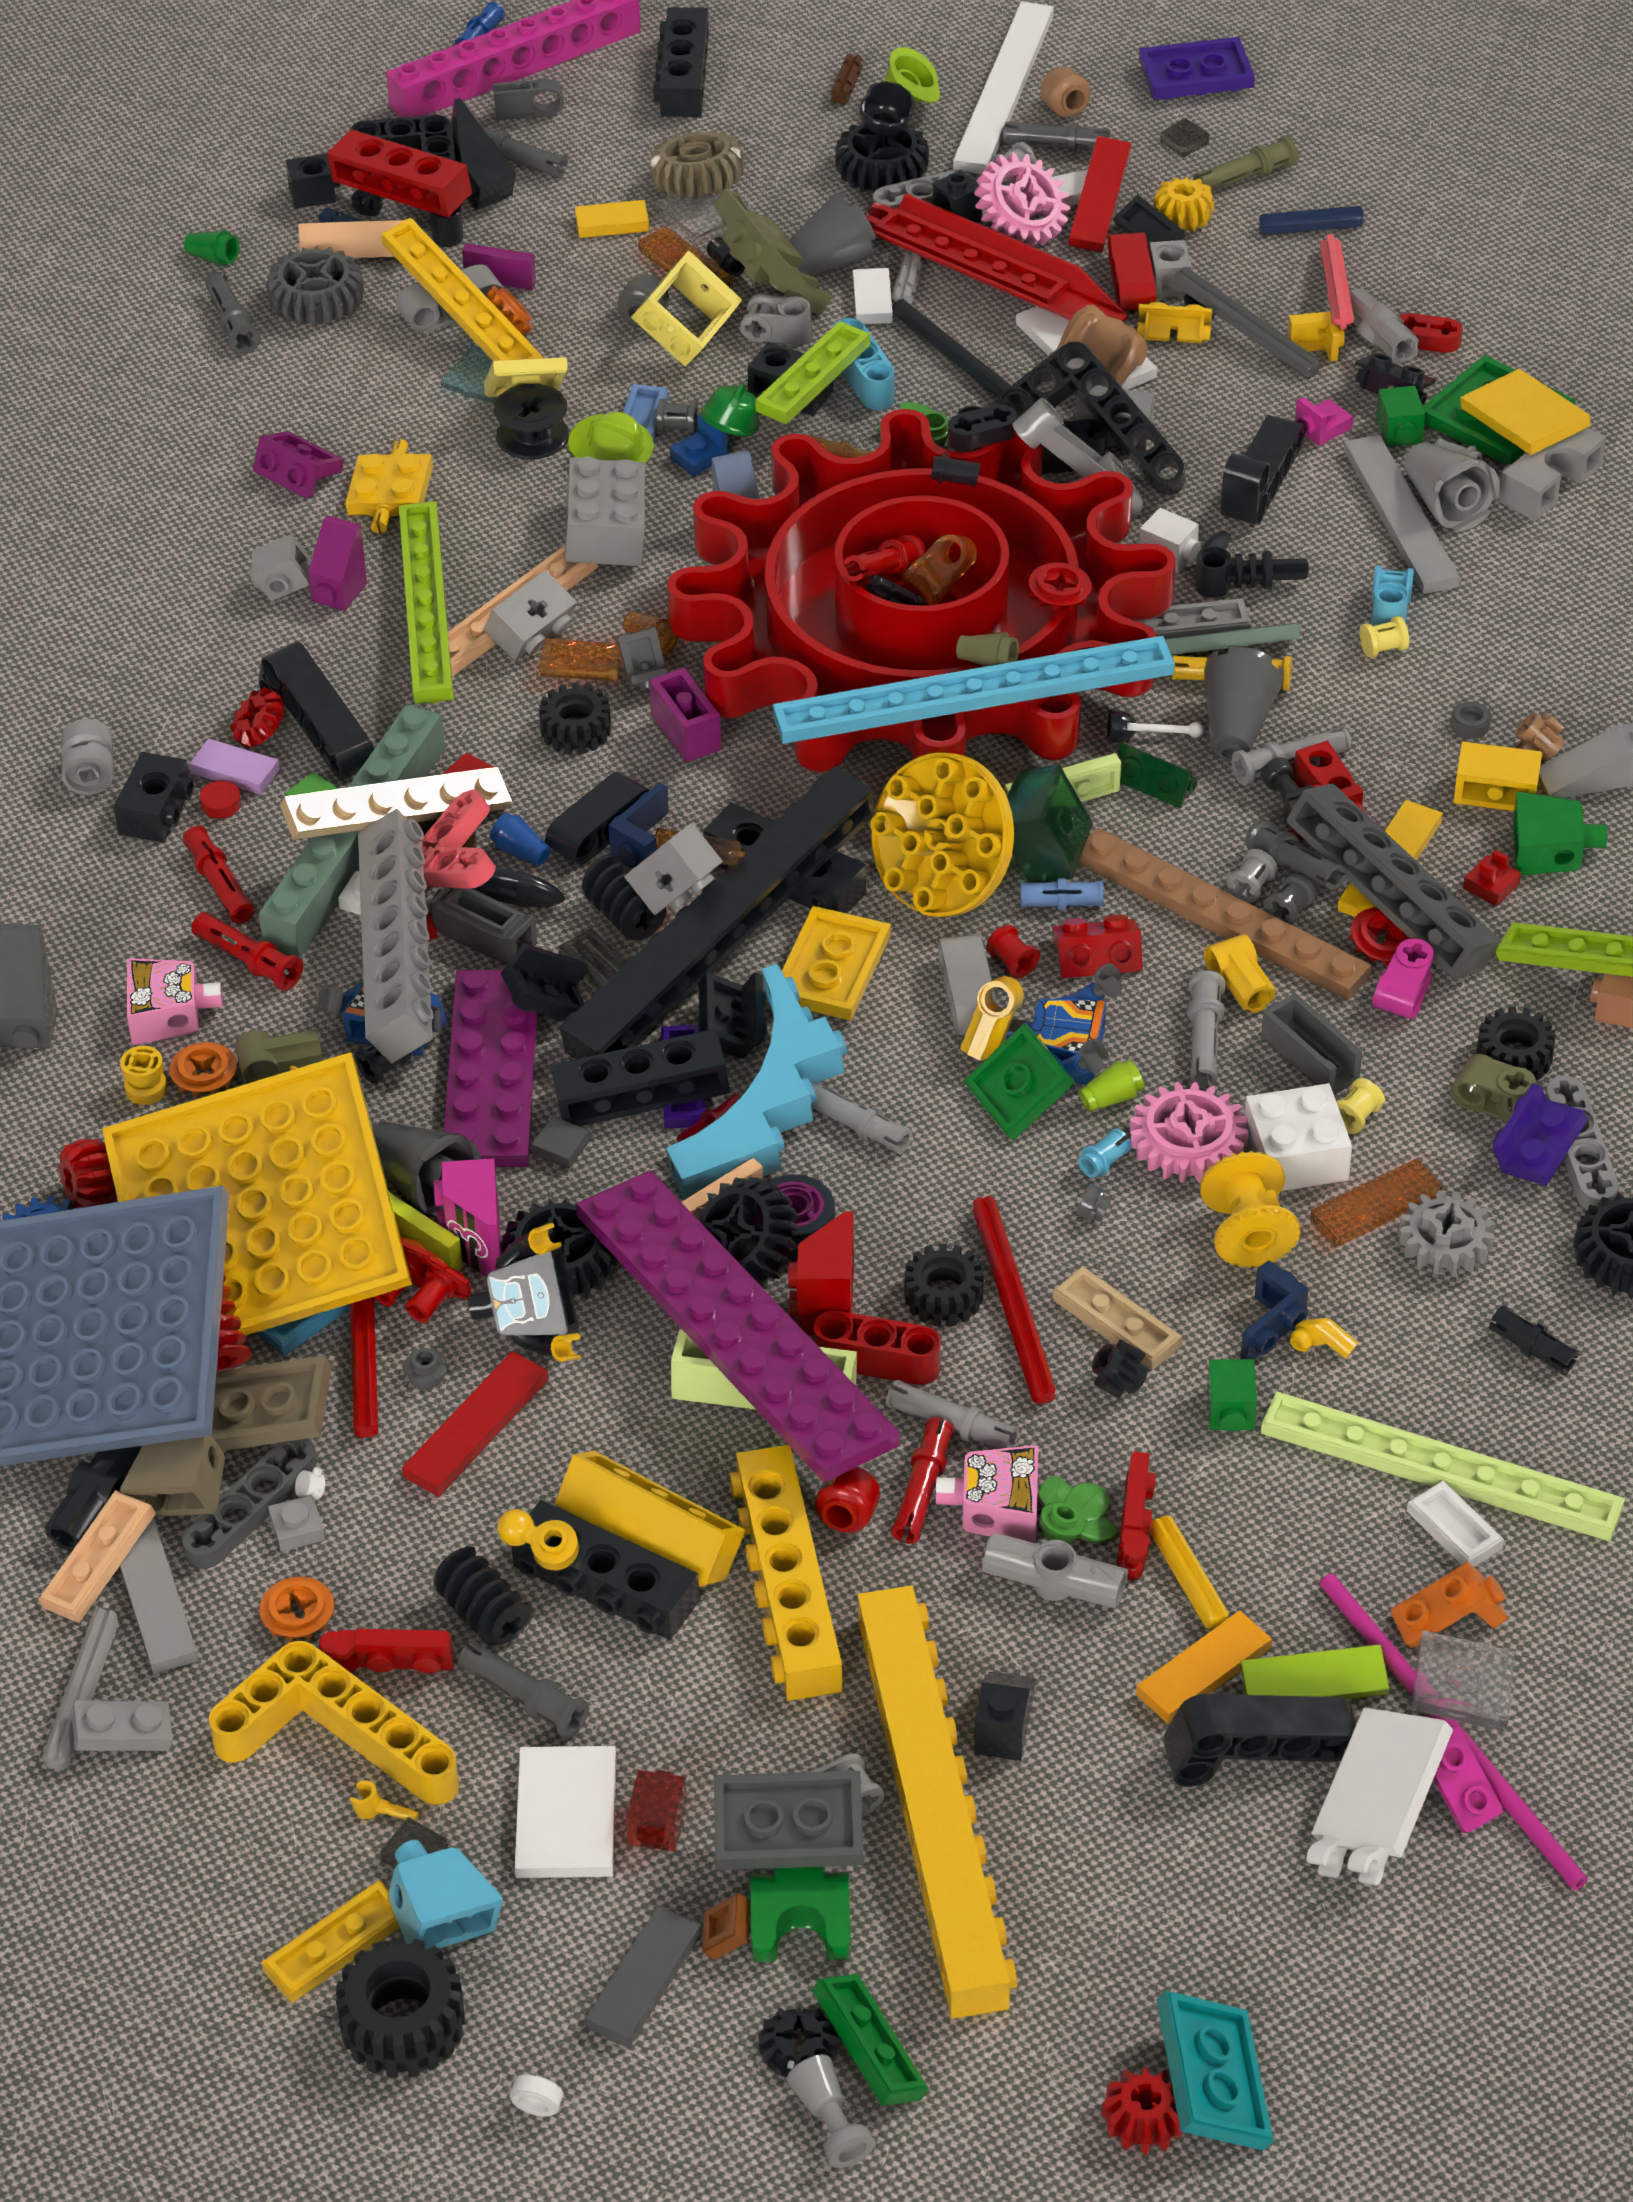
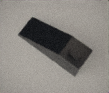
[451,98,516,210]

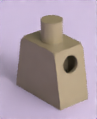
[120,1435,225,1516]

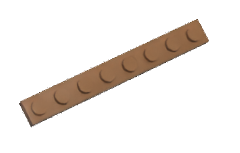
[1074,828,1372,1000]

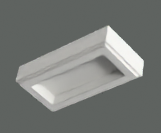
[853,268,893,324]
[1407,1481,1504,1567]

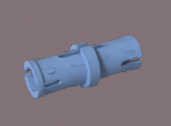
[1020,878,1103,910]

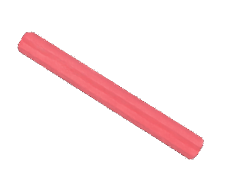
[1320,234,1354,330]

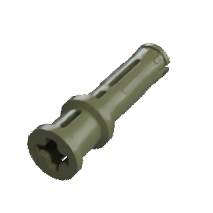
[1193,135,1299,191]

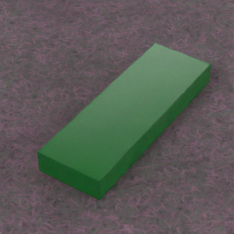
[812,1973,929,2107]

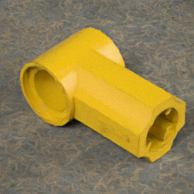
[1204,934,1276,1014]
[960,976,1024,1061]

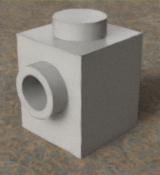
[249,534,312,601]

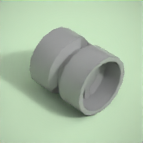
[61,719,114,795]

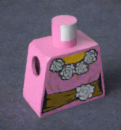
[127,959,223,1045]
[936,1446,1039,1543]

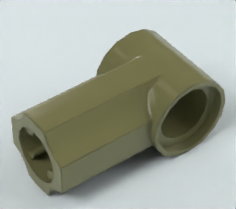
[235,1029,323,1084]

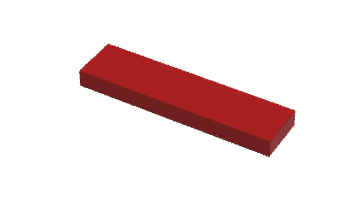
[1068,136,1132,252]
[402,1351,549,1497]

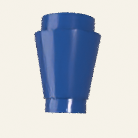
[490,813,551,867]

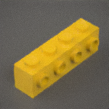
[554,1451,746,1587]

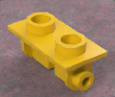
[1137,302,1212,344]

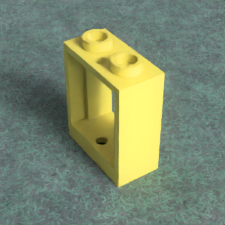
[631,251,742,367]

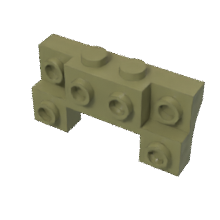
[713,188,833,315]

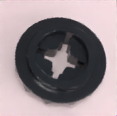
[758,2003,839,2077]

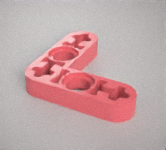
[422,789,496,889]

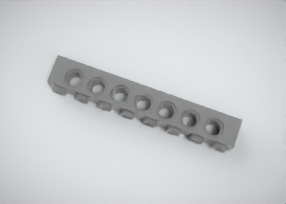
[358,808,434,1064]

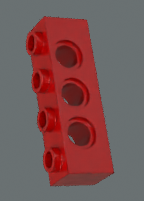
[327,129,472,217]

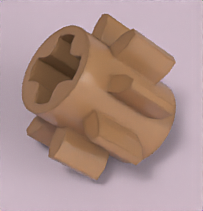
[1515,712,1565,761]

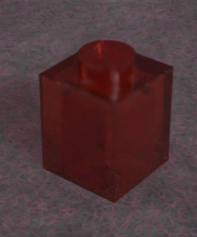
[626,1770,687,1852]

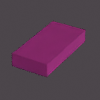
[462,243,536,290]

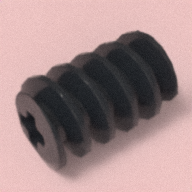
[581,854,667,941]
[433,1546,533,1646]

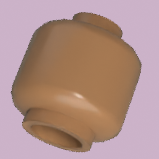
[1040,67,1091,118]

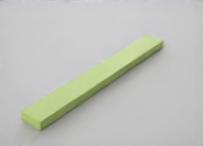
[1261,1391,1625,1542]

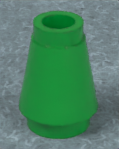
[184,230,240,266]

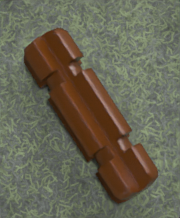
[830,53,863,105]

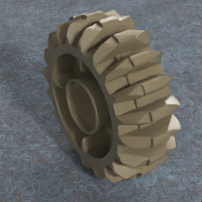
[650,130,745,199]

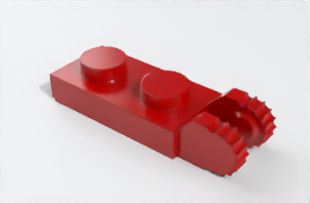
[1116,1451,1156,1581]
[318,1628,455,1674]

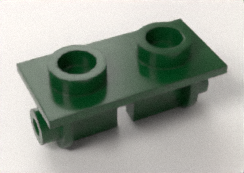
[1117,742,1198,808]

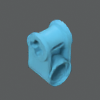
[1371,565,1414,626]

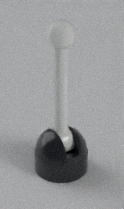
[1107,710,1204,742]

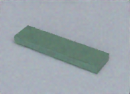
[1165,623,1300,655]

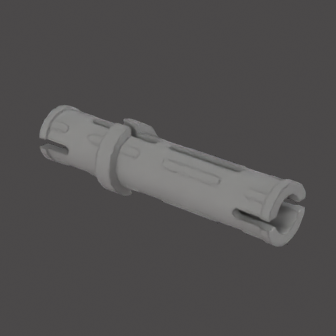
[811,1082,913,1154]
[886,1380,1019,1449]

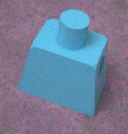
[388,1840,503,1950]

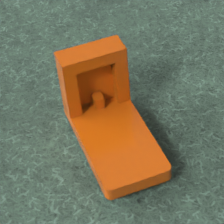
[1391,1562,1509,1648]

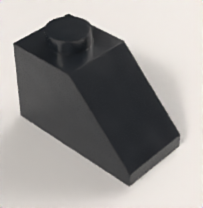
[974,1672,1036,1761]

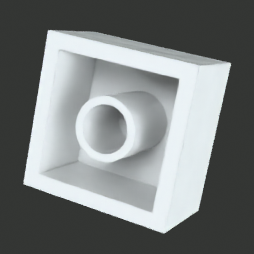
[1245,1083,1352,1191]

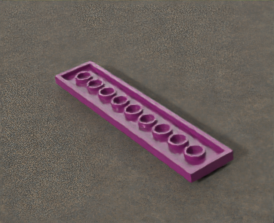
[576,1170,900,1483]

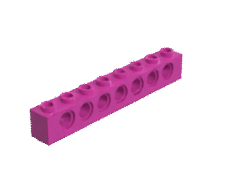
[386,0,641,118]

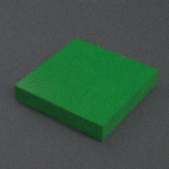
[963,1023,1076,1140]

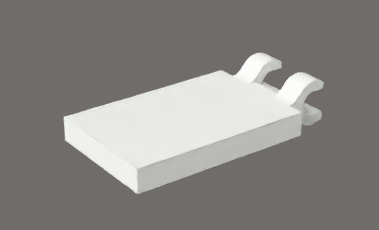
[1306,1708,1453,1886]

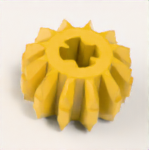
[1154,176,1214,232]

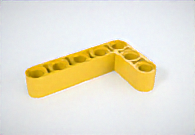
[208,1641,459,1805]

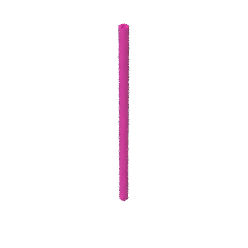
[1319,1573,1588,1891]

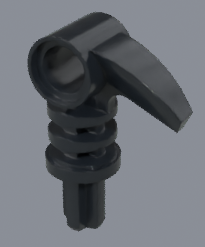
[1195,530,1309,598]

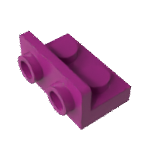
[253,431,344,498]

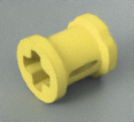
[1359,616,1409,658]
[1336,1078,1385,1134]

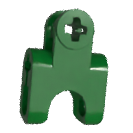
[750,1867,851,1963]

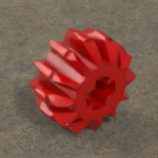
[58,1138,117,1209]
[1102,2064,1184,2156]

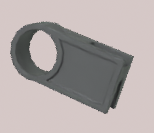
[493,78,564,121]

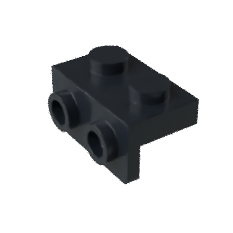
[500,944,589,1022]
[698,972,767,1059]

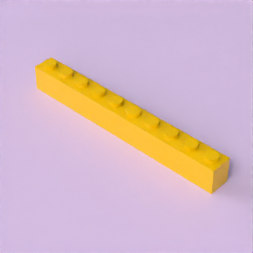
[858,1585,1017,2019]

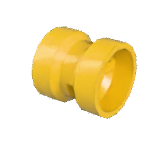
[120,1046,167,1105]

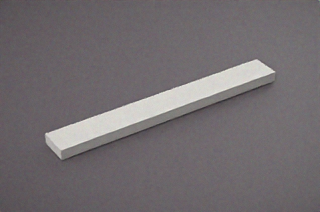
[953,1,1054,174]

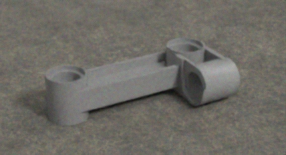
[1012,398,1143,521]

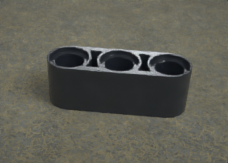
[545,772,650,865]

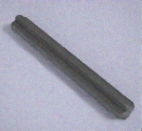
[1174,267,1321,378]

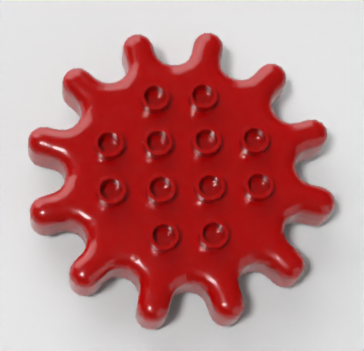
[667,409,1176,773]

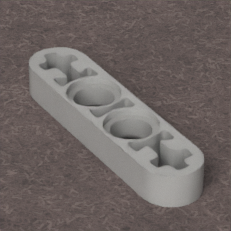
[1546,1076,1619,1211]

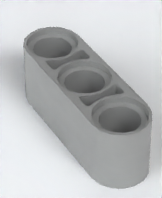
[396,264,504,333]
[938,934,997,1036]

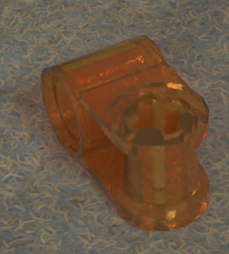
[902,534,977,605]

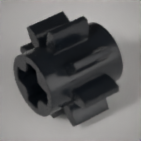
[1092,1339,1148,1399]

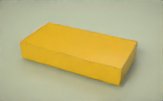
[575,200,649,238]

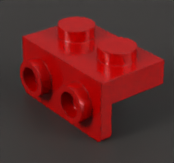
[1052,915,1143,978]

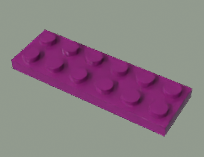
[444,970,538,1167]

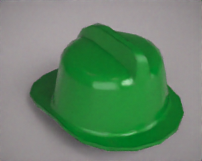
[701,383,761,436]

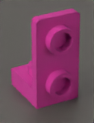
[1433,1725,1503,1833]

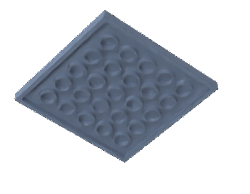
[0,1186,230,1466]

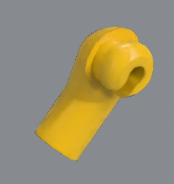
[1289,1318,1359,1359]

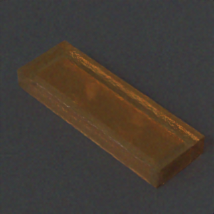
[638,226,733,289]
[1310,1158,1443,1248]

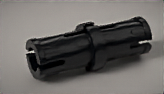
[1489,1305,1579,1376]

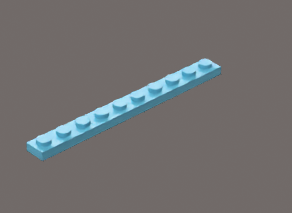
[773,636,1175,744]

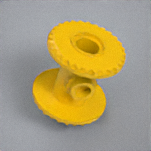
[1200,1151,1300,1268]

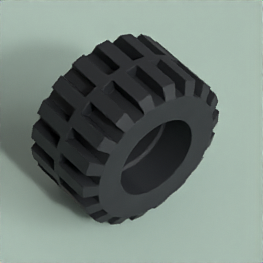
[336,1938,465,2078]

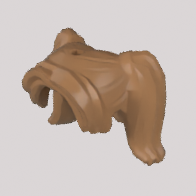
[1048,305,1147,387]

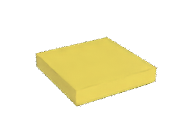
[484,357,568,397]

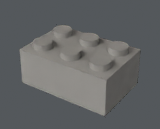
[565,457,645,566]

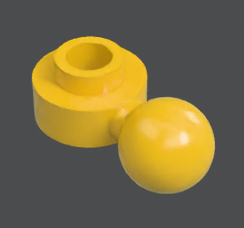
[497,1509,579,1570]

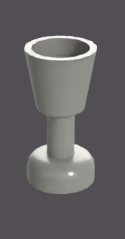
[786,2055,875,2168]

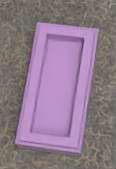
[189,738,280,795]

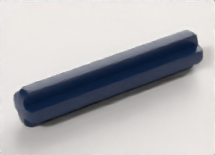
[1259,206,1364,235]

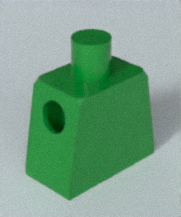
[1513,792,1607,875]

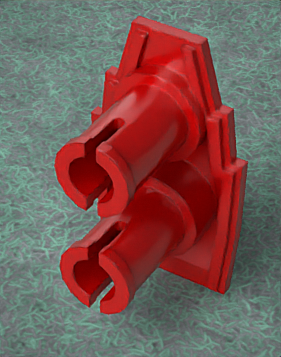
[374,1237,472,1323]

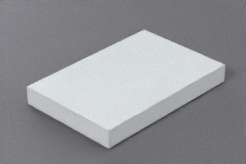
[515,1746,616,1878]

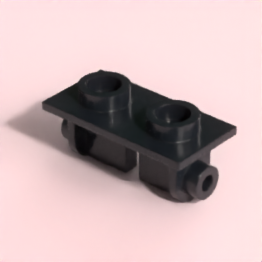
[1355,353,1436,406]

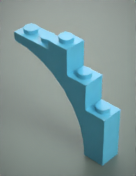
[666,964,847,1200]

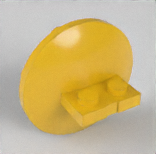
[870,753,1016,917]

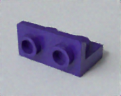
[1493,1083,1587,1186]

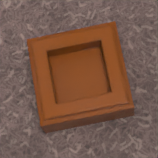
[702,1893,750,1960]

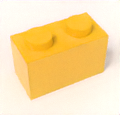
[1453,742,1542,811]

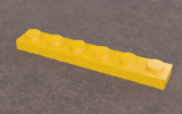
[381,217,543,361]

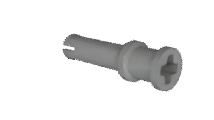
[1232,726,1351,786]
[1187,970,1226,1087]

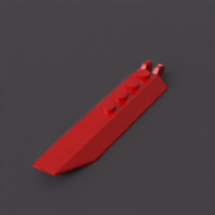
[865,193,1128,321]

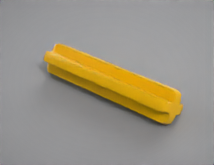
[1150,1515,1229,1631]

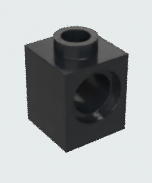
[285,153,340,209]
[933,170,982,223]

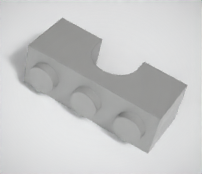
[1498,428,1606,521]

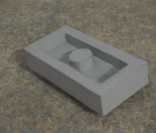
[71,1700,173,1751]

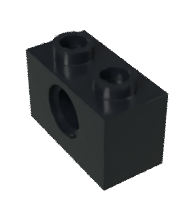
[114,752,194,843]

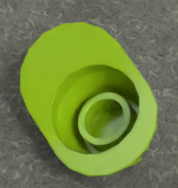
[884,47,940,104]
[568,411,654,464]

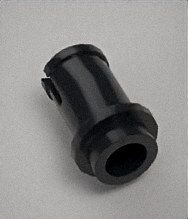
[706,236,745,276]
[931,453,980,487]

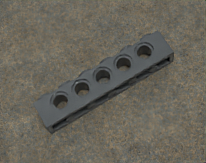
[1286,784,1502,979]

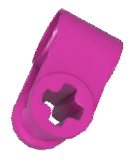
[1372,938,1434,1020]

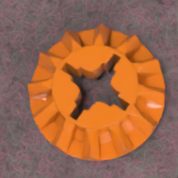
[487,286,534,335]
[169,1042,237,1099]
[260,1577,334,1643]

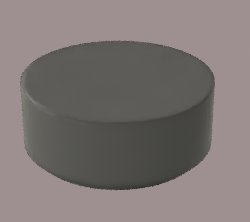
[1450,702,1491,739]

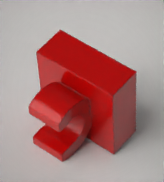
[1463,850,1521,906]

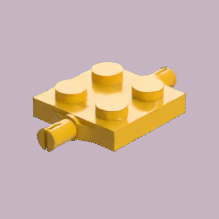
[345,439,434,534]

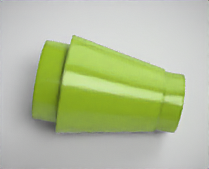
[1078,1059,1145,1112]

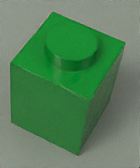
[1376,386,1425,447]
[1207,1359,1257,1431]

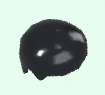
[859,81,915,137]

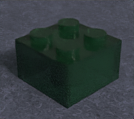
[1007,764,1093,883]

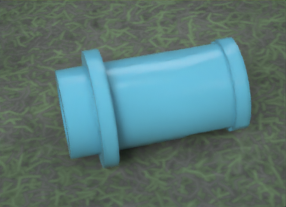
[1078,1128,1132,1178]

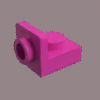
[1295,397,1353,446]

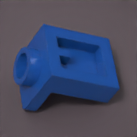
[669,414,729,477]

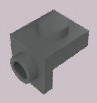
[616,626,669,689]

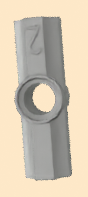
[1349,287,1419,364]
[982,1532,1128,1609]

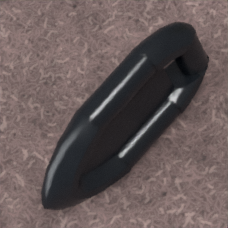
[473,867,566,908]

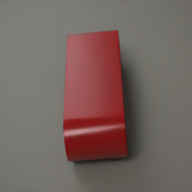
[1108,232,1156,311]
[813,1310,941,1385]

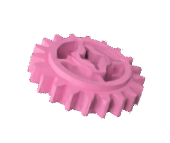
[974,153,1070,247]
[1129,1082,1249,1183]

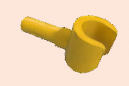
[349,1780,419,1823]

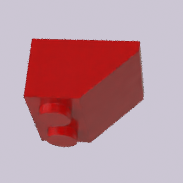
[788,1211,854,1336]

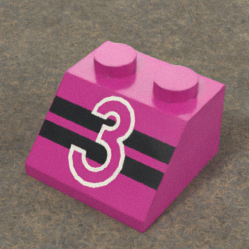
[434,1158,501,1277]

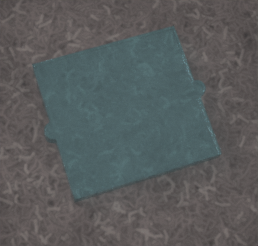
[441,345,498,404]

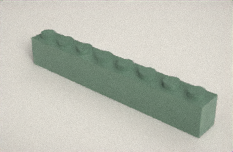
[258,704,445,958]

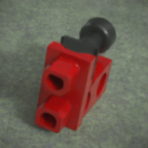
[1260,740,1366,840]

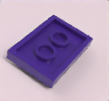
[1139,37,1255,100]

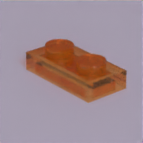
[540,638,622,682]

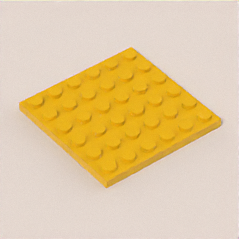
[102,1052,412,1336]

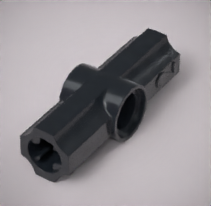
[45,1445,143,1552]

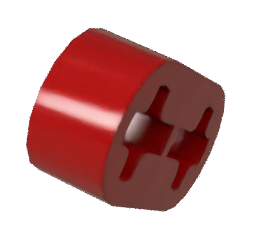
[1399,313,1463,353]

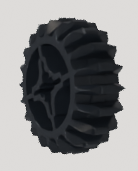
[835,121,929,192]
[696,1177,801,1290]
[1573,1192,1633,1300]
[501,1196,618,1299]

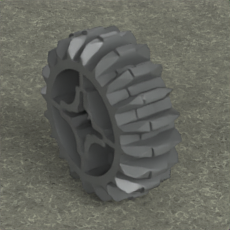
[266,246,364,327]

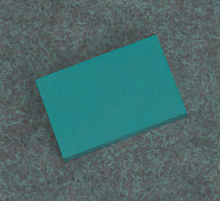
[1156,1990,1274,2151]

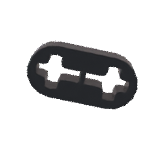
[948,404,1017,450]

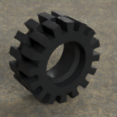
[539,683,611,755]
[1476,1006,1556,1083]
[904,1243,984,1327]

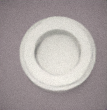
[510,2075,563,2116]

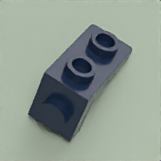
[609,782,669,868]
[1240,1260,1309,1360]

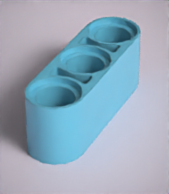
[833,318,895,410]

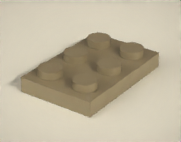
[212,1355,332,1451]

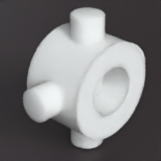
[295,1467,325,1501]

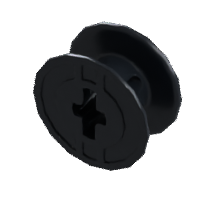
[494,384,569,460]

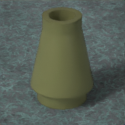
[956,632,1019,667]

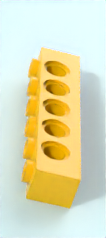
[729,1445,843,1701]

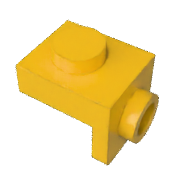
[1287,311,1344,362]

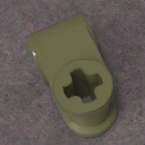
[1450,1054,1536,1123]

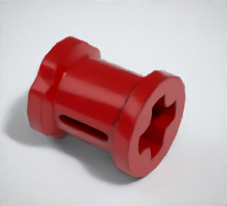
[986,924,1040,979]

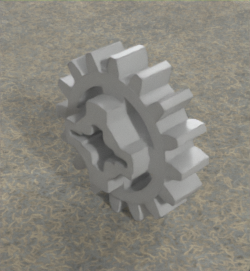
[1399,1190,1495,1276]

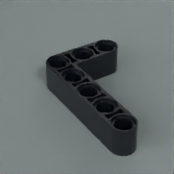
[350,115,464,247]
[998,341,1186,495]

